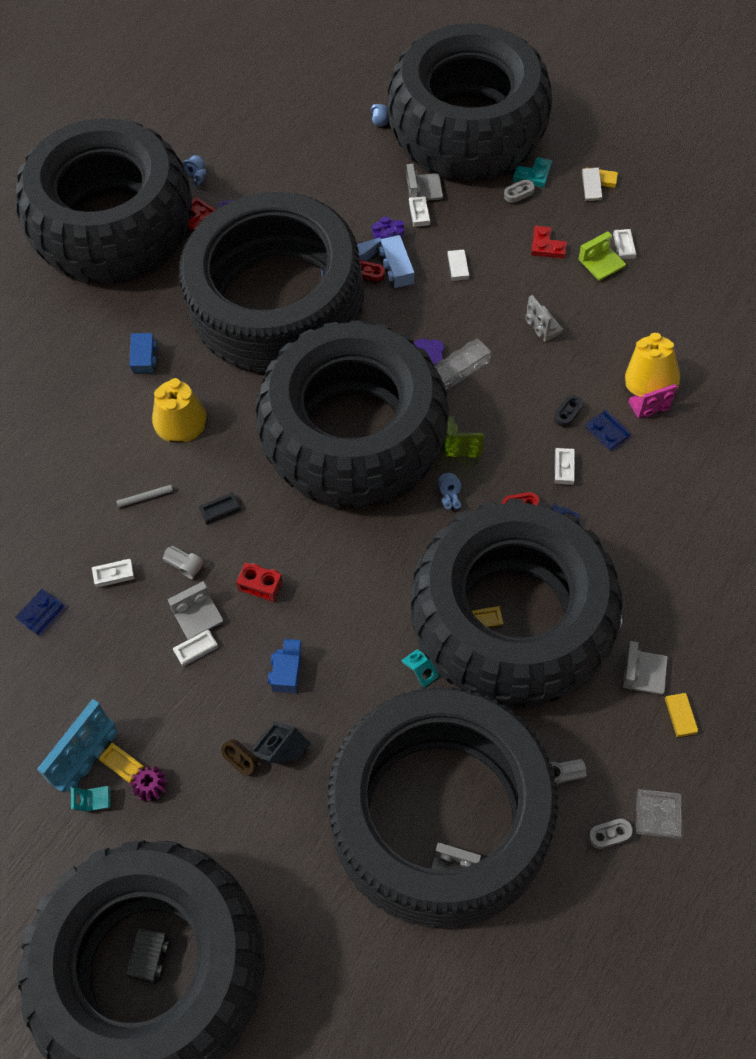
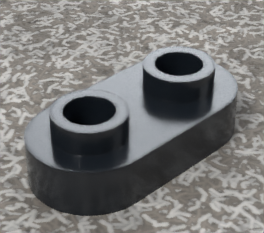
[554,395,583,427]

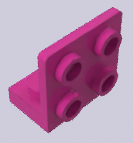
[628,384,677,418]

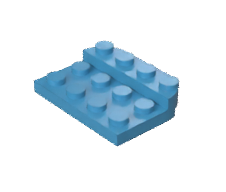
[37,699,118,794]

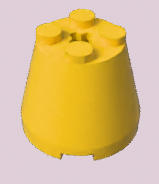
[625,333,680,397]
[152,378,207,443]

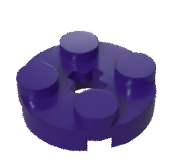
[371,217,405,239]

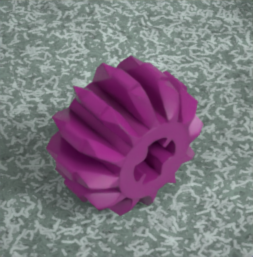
[130,765,168,803]

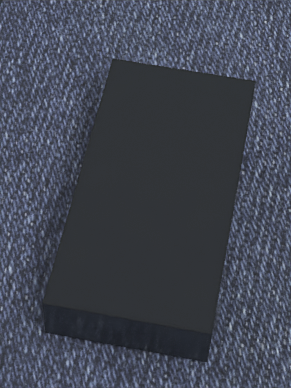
[198,493,241,524]

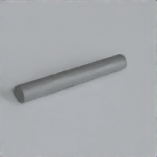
[116,485,173,508]

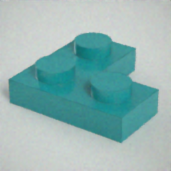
[513,157,552,188]

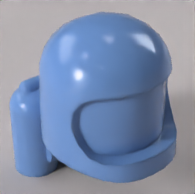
[371,104,389,127]
[182,155,206,187]
[438,472,461,509]

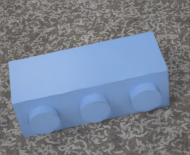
[378,235,414,288]

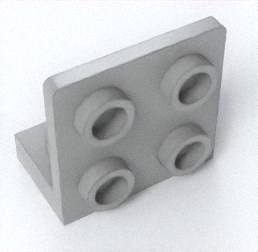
[407,164,443,201]
[526,295,563,342]
[167,581,223,640]
[622,641,667,695]
[431,842,481,870]

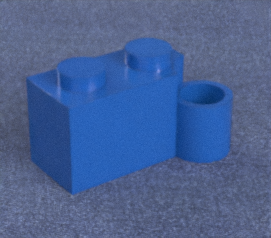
[130,333,158,373]
[268,639,302,694]

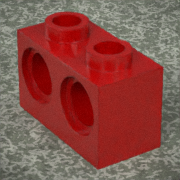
[236,563,283,602]

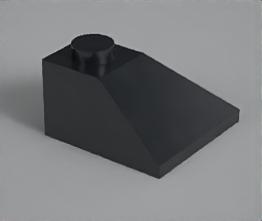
[250,721,311,763]

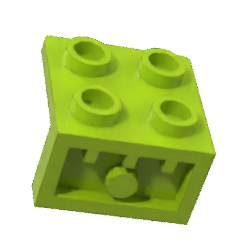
[578,231,626,281]

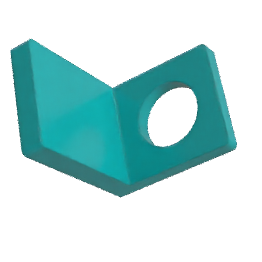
[401,649,439,688]
[71,786,111,812]

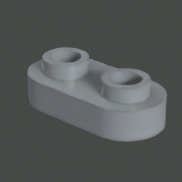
[504,180,534,203]
[589,819,632,849]

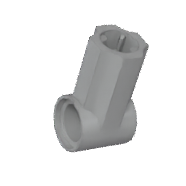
[163,546,204,579]
[550,759,587,785]

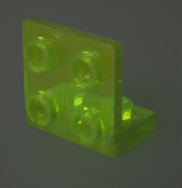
[445,417,484,457]

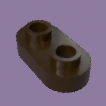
[221,739,258,775]

